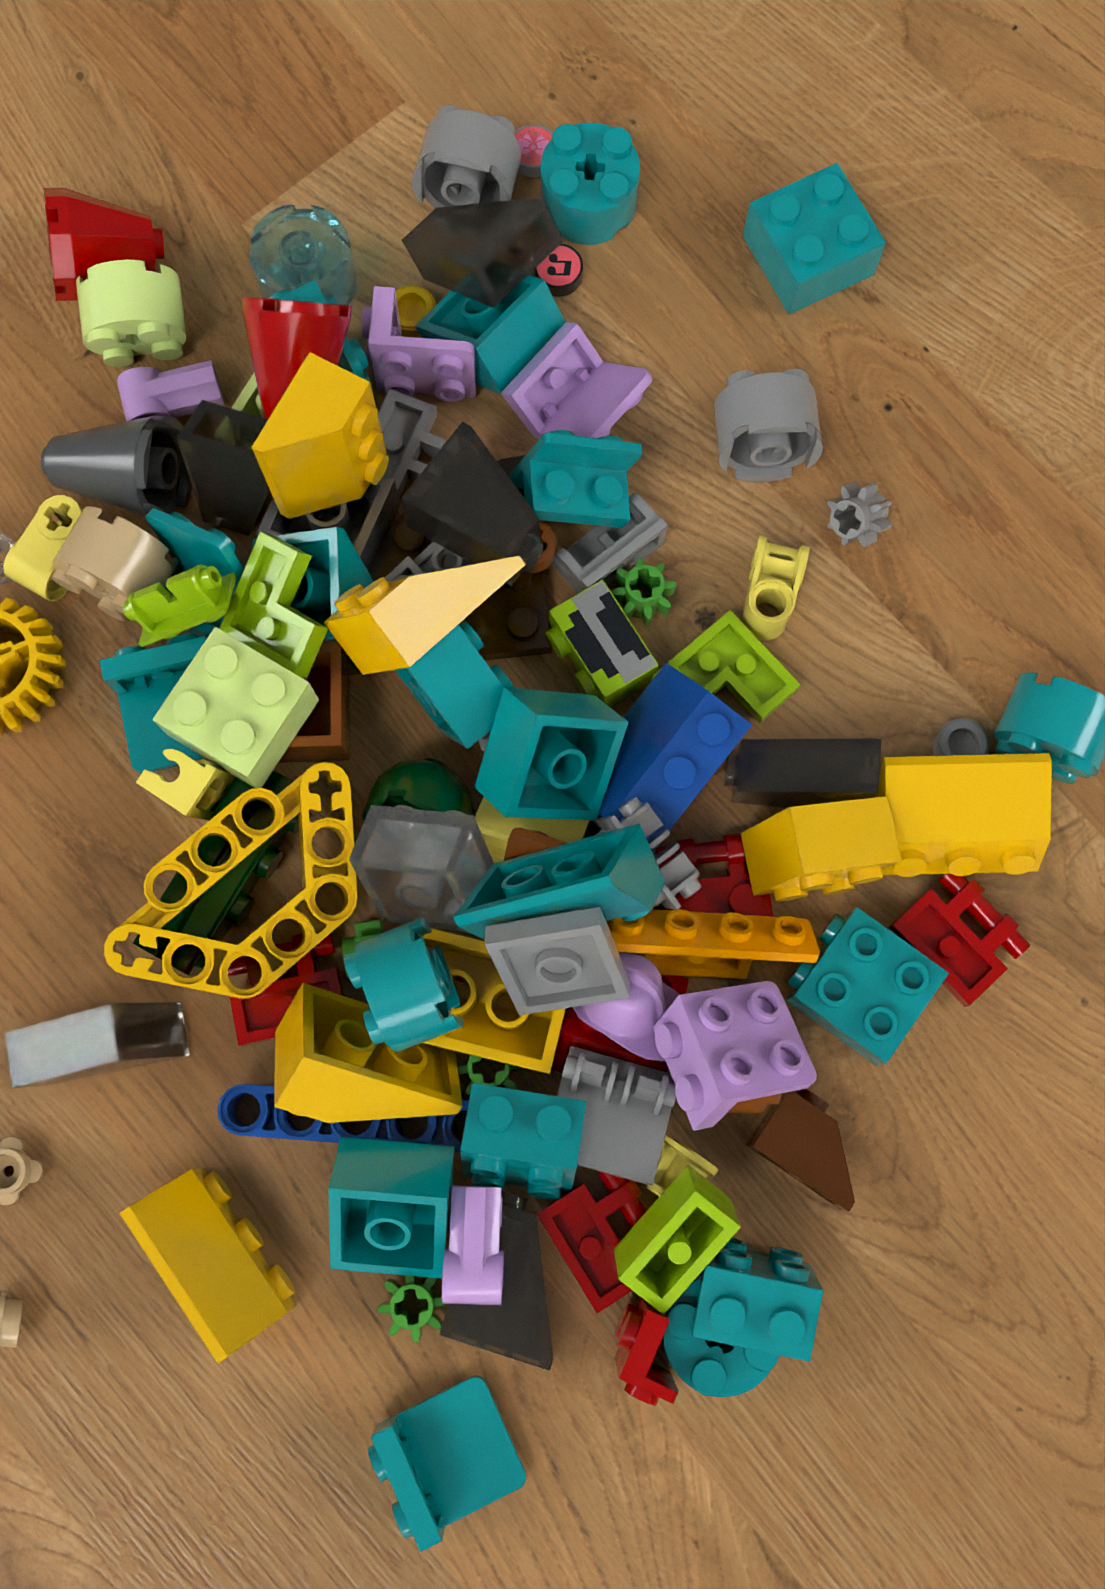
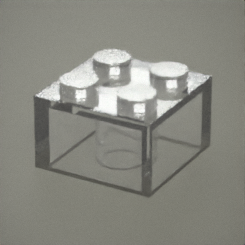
[349,805,494,932]

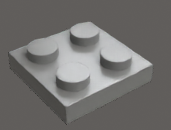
[484,907,630,1015]

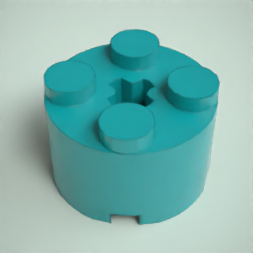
[540,123,640,245]
[994,672,1105,784]
[344,918,464,1052]
[661,1272,779,1397]

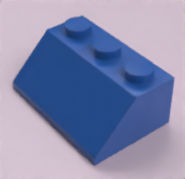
[599,663,752,852]

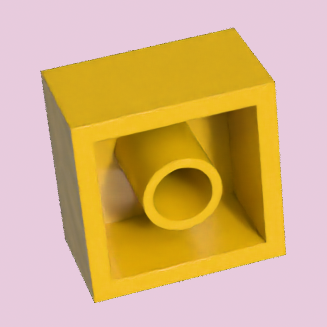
[741,796,902,902]

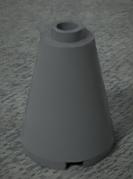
[41,415,193,516]

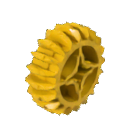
[0,597,67,738]

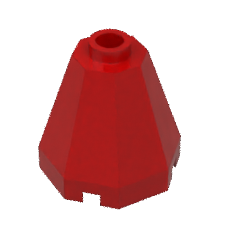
[43,188,164,301]

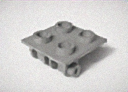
[592,796,702,910]
[557,1046,676,1186]

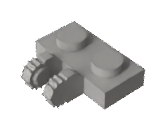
[378,389,463,498]

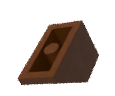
[746,1089,855,1212]

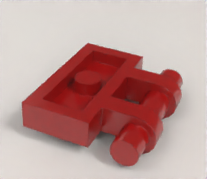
[656,833,773,917]
[888,874,1030,1007]
[228,933,344,1047]
[537,1171,647,1314]

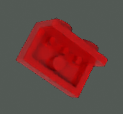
[614,1297,679,1406]

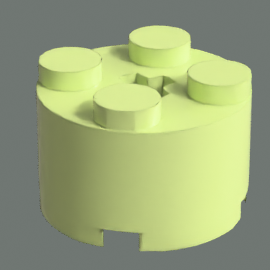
[76,260,186,367]

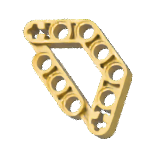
[104,762,358,998]

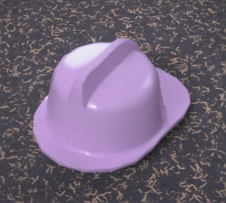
[573,952,679,1061]

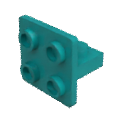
[509,430,643,528]

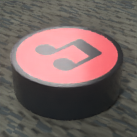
[534,243,583,297]

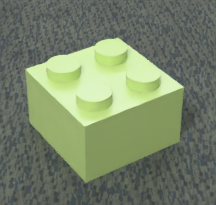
[152,627,319,788]

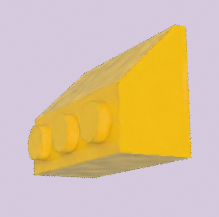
[252,352,389,519]
[874,753,1052,877]
[423,928,566,1074]
[119,1167,296,1364]

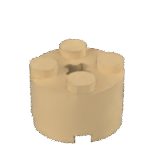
[51,506,179,622]

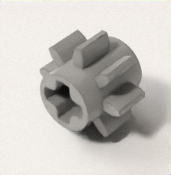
[827,481,892,547]

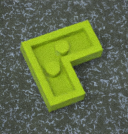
[219,531,329,678]
[652,610,801,724]

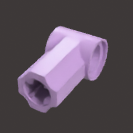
[117,360,225,422]
[442,1185,504,1305]

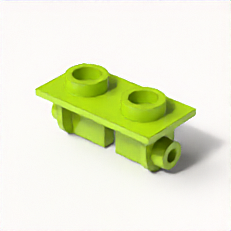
[123,564,237,647]

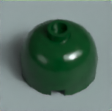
[362,758,474,858]

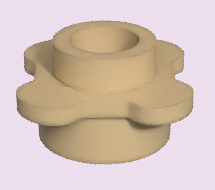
[0,1137,44,1206]
[0,1291,24,1348]

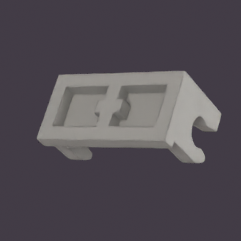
[552,492,668,594]

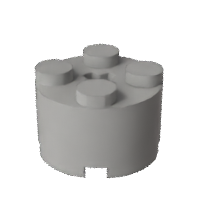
[412,105,521,228]
[713,369,823,482]

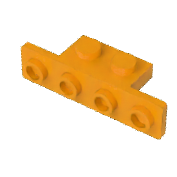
[606,909,820,979]

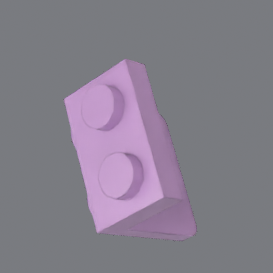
[361,286,476,402]
[501,322,653,439]
[653,981,817,1131]

